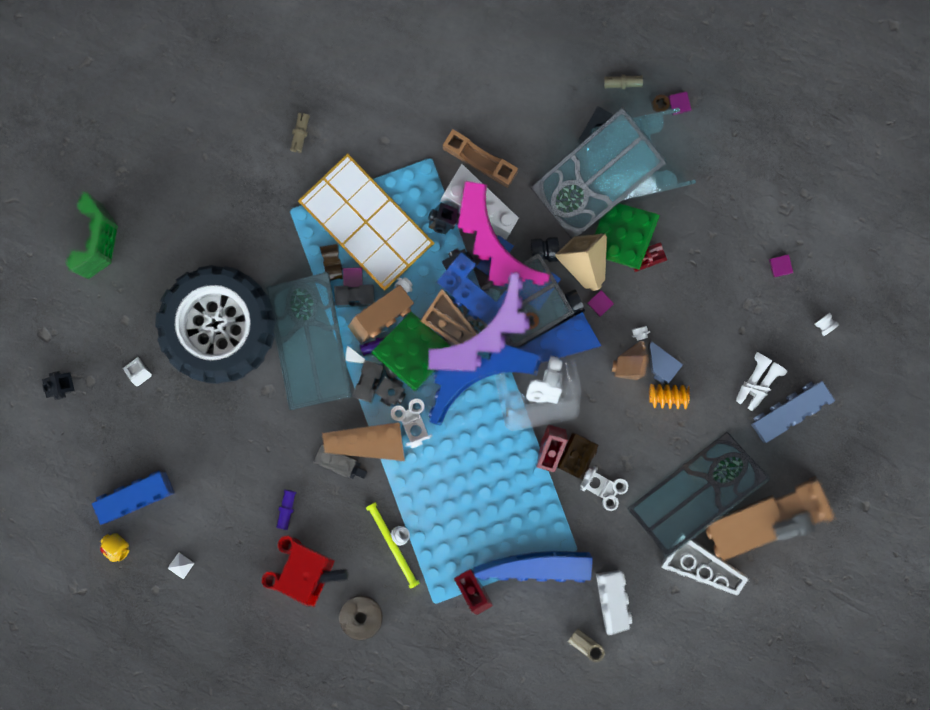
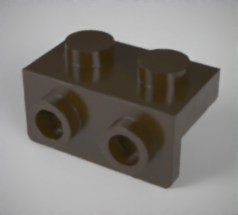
[557,432,599,479]

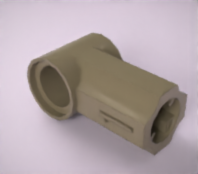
[568,628,605,662]

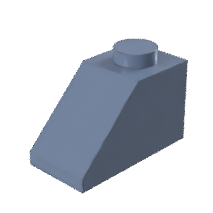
[648,342,683,384]

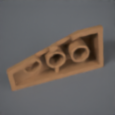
[612,341,647,380]

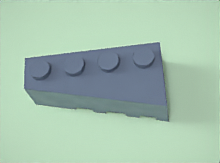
[751,381,835,443]

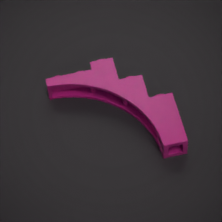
[458,181,550,286]

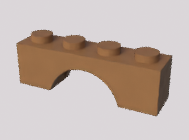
[443,129,518,188]

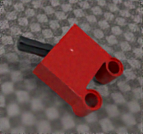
[262,536,349,607]

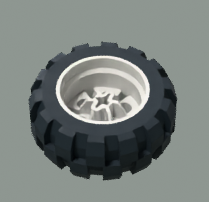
[155,265,276,384]

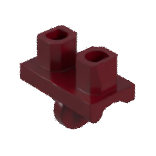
[633,242,667,272]

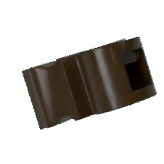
[320,244,343,281]

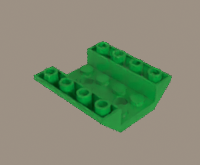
[67,192,118,279]

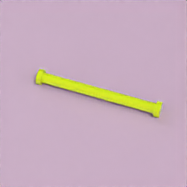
[366,502,420,589]

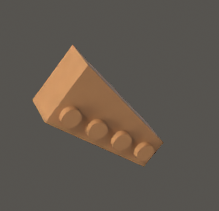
[322,423,405,461]

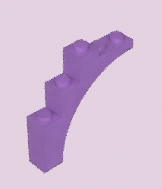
[429,273,529,371]

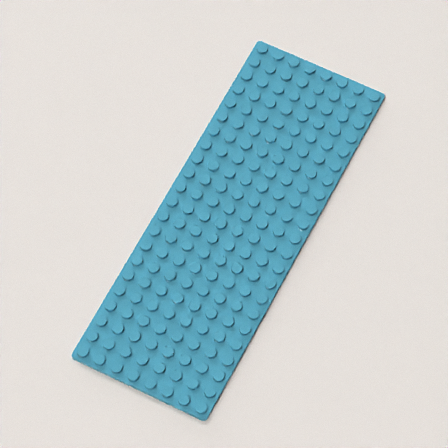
[290,158,577,604]

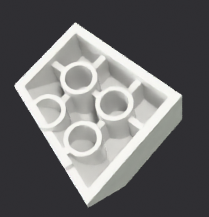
[596,570,632,634]

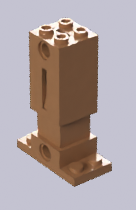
[706,476,834,561]

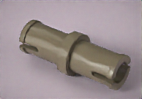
[604,74,643,90]
[290,113,310,153]

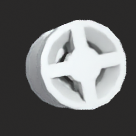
[815,313,839,336]

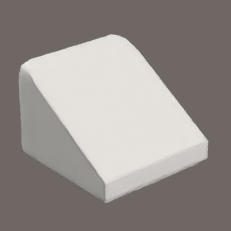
[345,346,365,364]
[123,357,152,386]

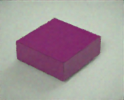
[668,92,692,115]
[769,255,793,278]
[343,267,363,287]
[587,290,614,317]

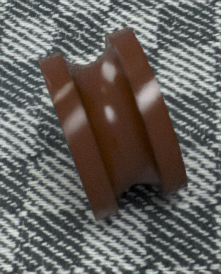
[652,95,670,113]
[526,312,539,330]

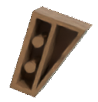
[348,285,414,344]
[421,289,478,345]

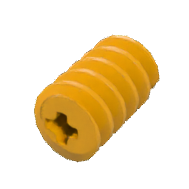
[649,384,690,409]

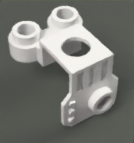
[526,356,562,403]
[391,399,432,448]
[580,466,628,511]

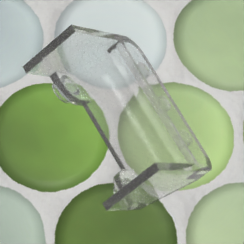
[495,360,581,431]

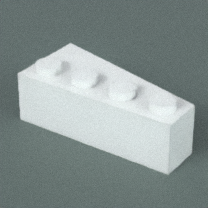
[440,164,519,240]
[661,532,748,595]

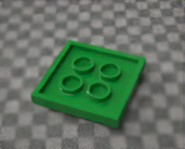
[595,203,660,270]
[372,312,451,391]

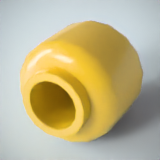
[100,533,129,562]

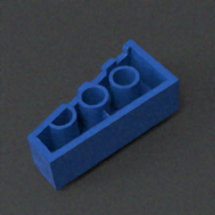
[518,312,601,363]
[92,470,175,525]

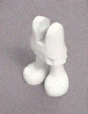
[736,352,788,411]

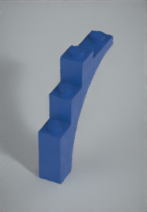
[429,345,543,425]

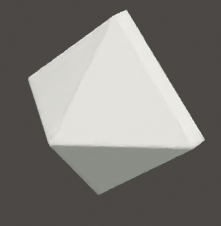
[168,552,194,579]

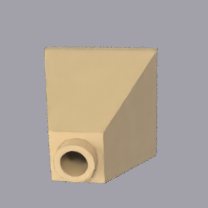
[555,234,607,291]

